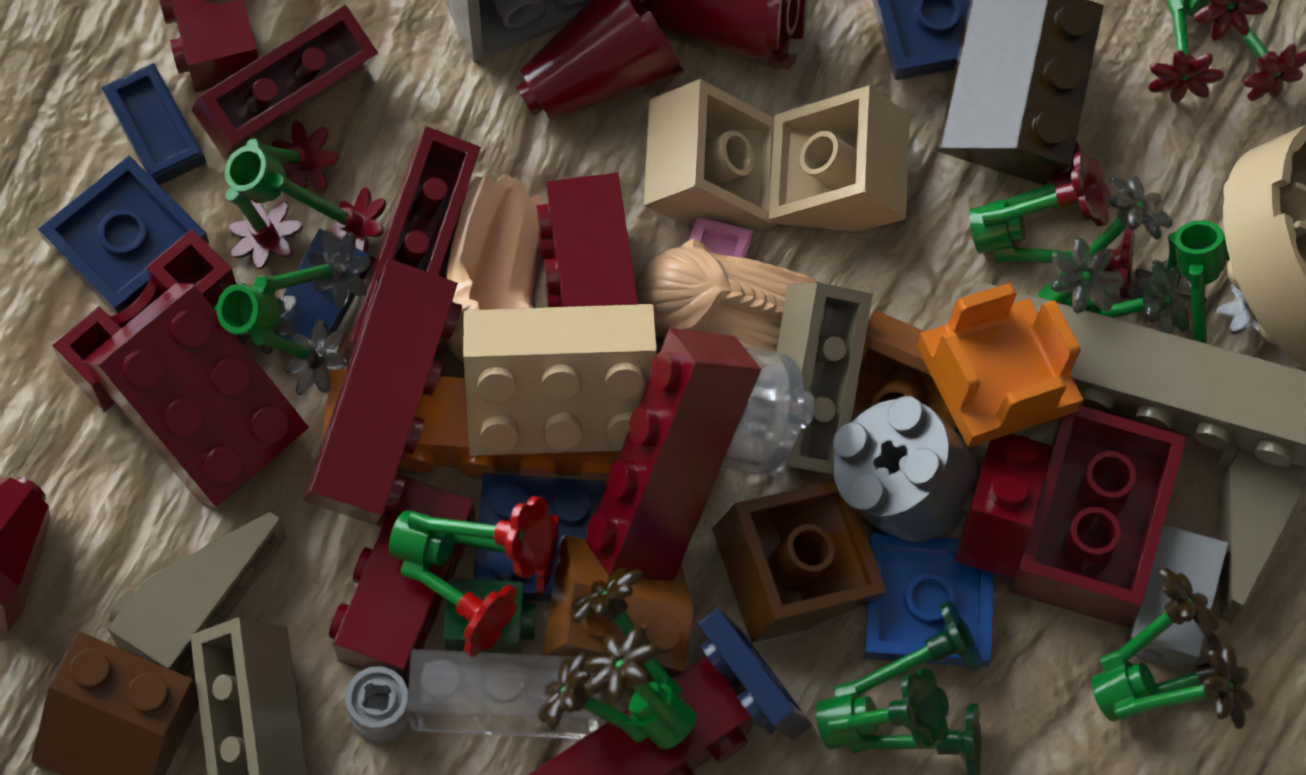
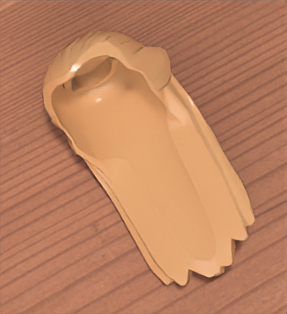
[446,172,542,363]
[635,238,821,365]

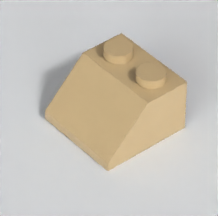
[644,79,776,229]
[768,85,910,232]

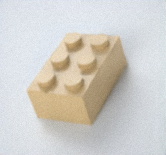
[463,304,656,456]

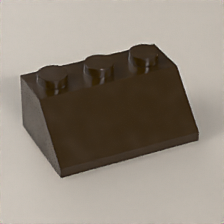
[937,0,1104,185]

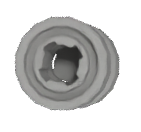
[345,667,412,744]

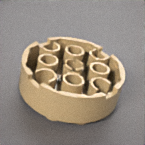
[1223,125,1306,366]

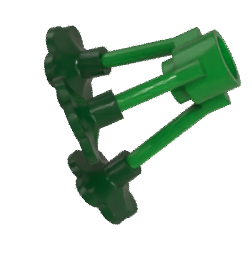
[816,600,984,775]

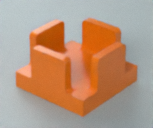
[916,283,1084,448]

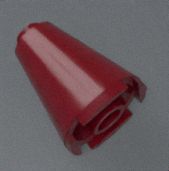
[516,0,684,120]
[644,0,808,70]

